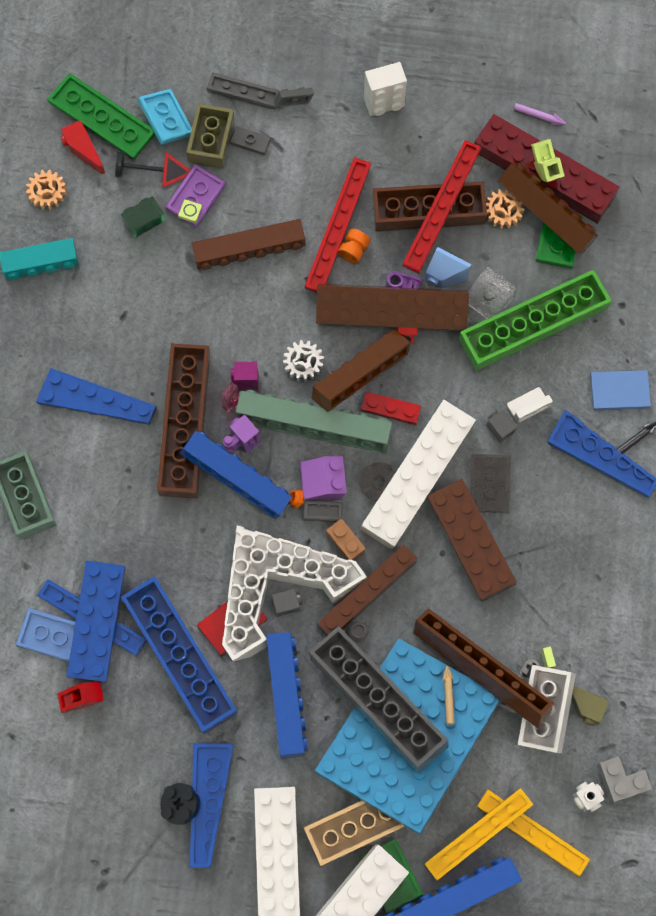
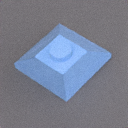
[425,247,471,288]

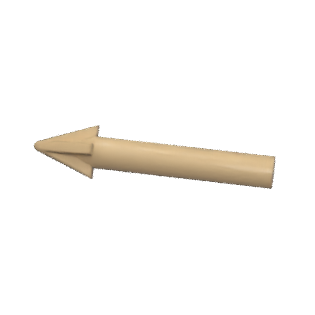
[442,666,454,725]

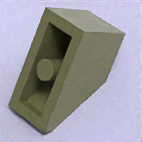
[571,686,609,726]

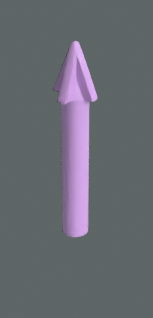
[514,103,566,125]

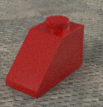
[57,681,104,713]

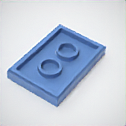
[590,370,651,410]
[16,608,76,662]

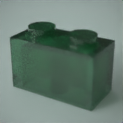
[121,196,166,238]

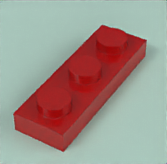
[361,392,421,425]

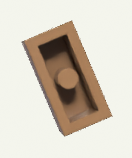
[326,518,366,561]

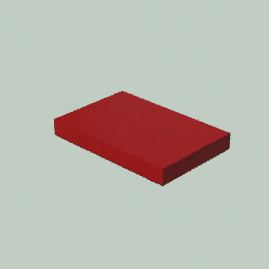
[197,601,268,656]

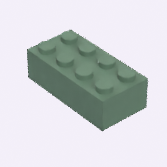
[0,451,57,540]

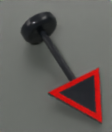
[115,151,191,188]

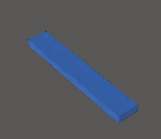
[37,579,147,657]

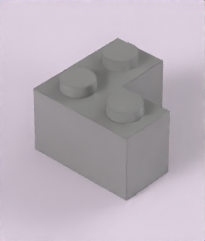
[596,757,652,804]

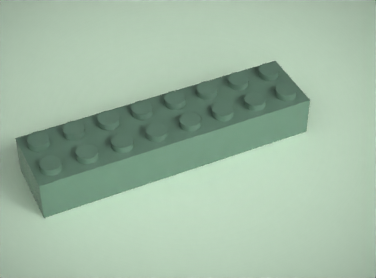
[236,390,392,454]

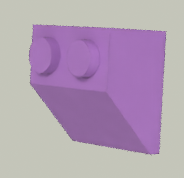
[300,456,347,500]

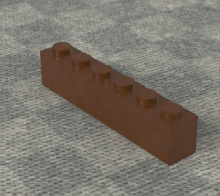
[498,163,599,254]
[191,219,305,270]
[312,329,410,412]
[317,545,417,637]

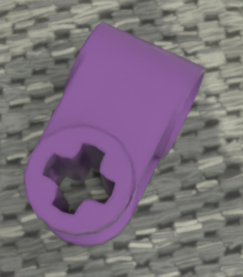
[385,271,423,288]

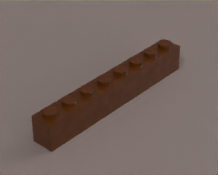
[413,608,554,729]

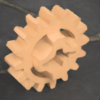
[26,170,67,210]
[486,189,525,229]

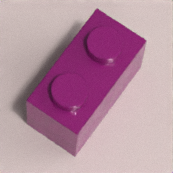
[230,361,259,392]

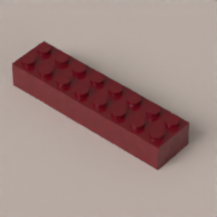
[474,114,620,224]

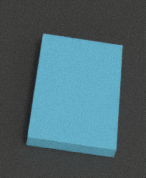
[138,89,192,145]

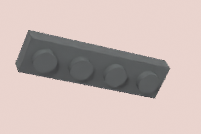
[207,72,280,110]

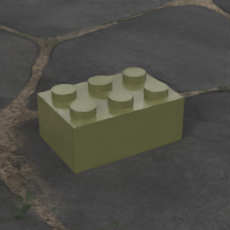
[186,103,235,169]

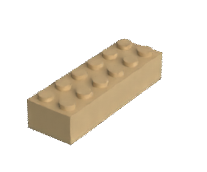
[304,801,406,867]

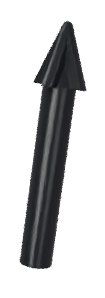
[616,422,656,454]

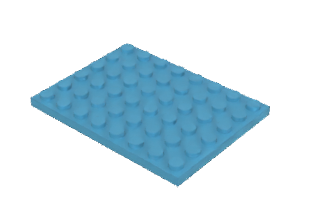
[315,638,501,835]

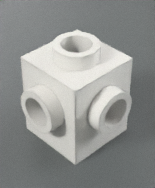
[573,782,604,812]

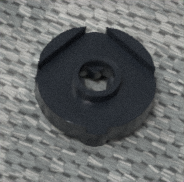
[160,783,200,825]

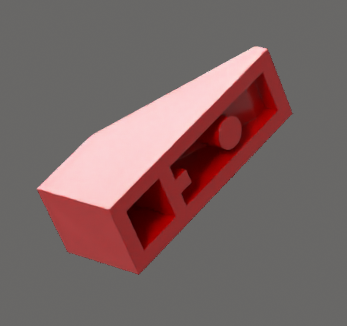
[60,120,105,174]

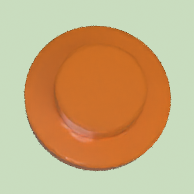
[288,489,305,509]

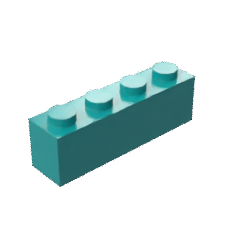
[0,238,79,280]

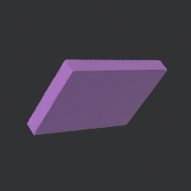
[165,164,226,228]

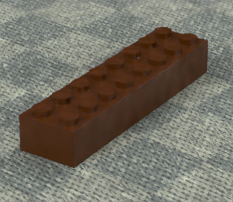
[316,284,469,330]
[157,343,210,499]

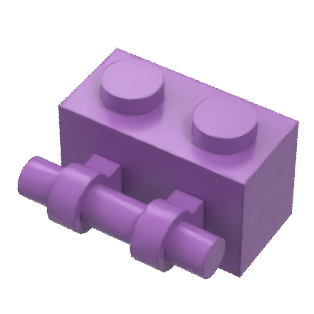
[223,414,261,454]

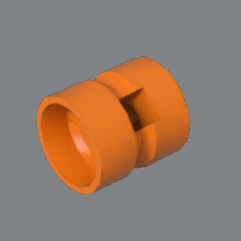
[338,229,371,264]

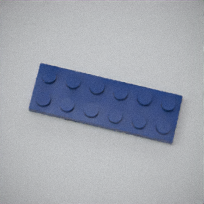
[66,561,126,683]

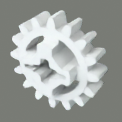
[283,340,324,382]

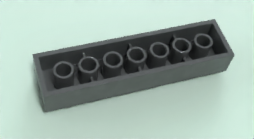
[309,626,449,774]

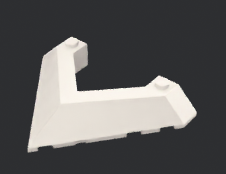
[222,525,367,662]

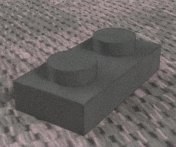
[274,87,314,107]

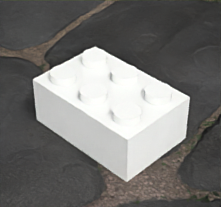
[364,62,407,116]

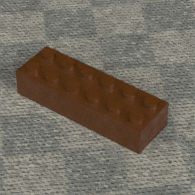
[372,181,487,231]
[428,479,517,602]

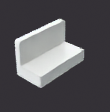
[507,387,553,424]

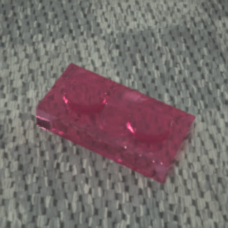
[221,382,239,412]

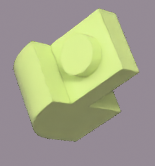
[531,139,564,182]

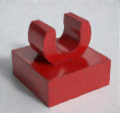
[398,327,417,344]

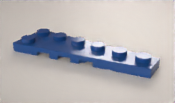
[36,368,156,425]
[547,410,656,498]
[190,743,234,868]

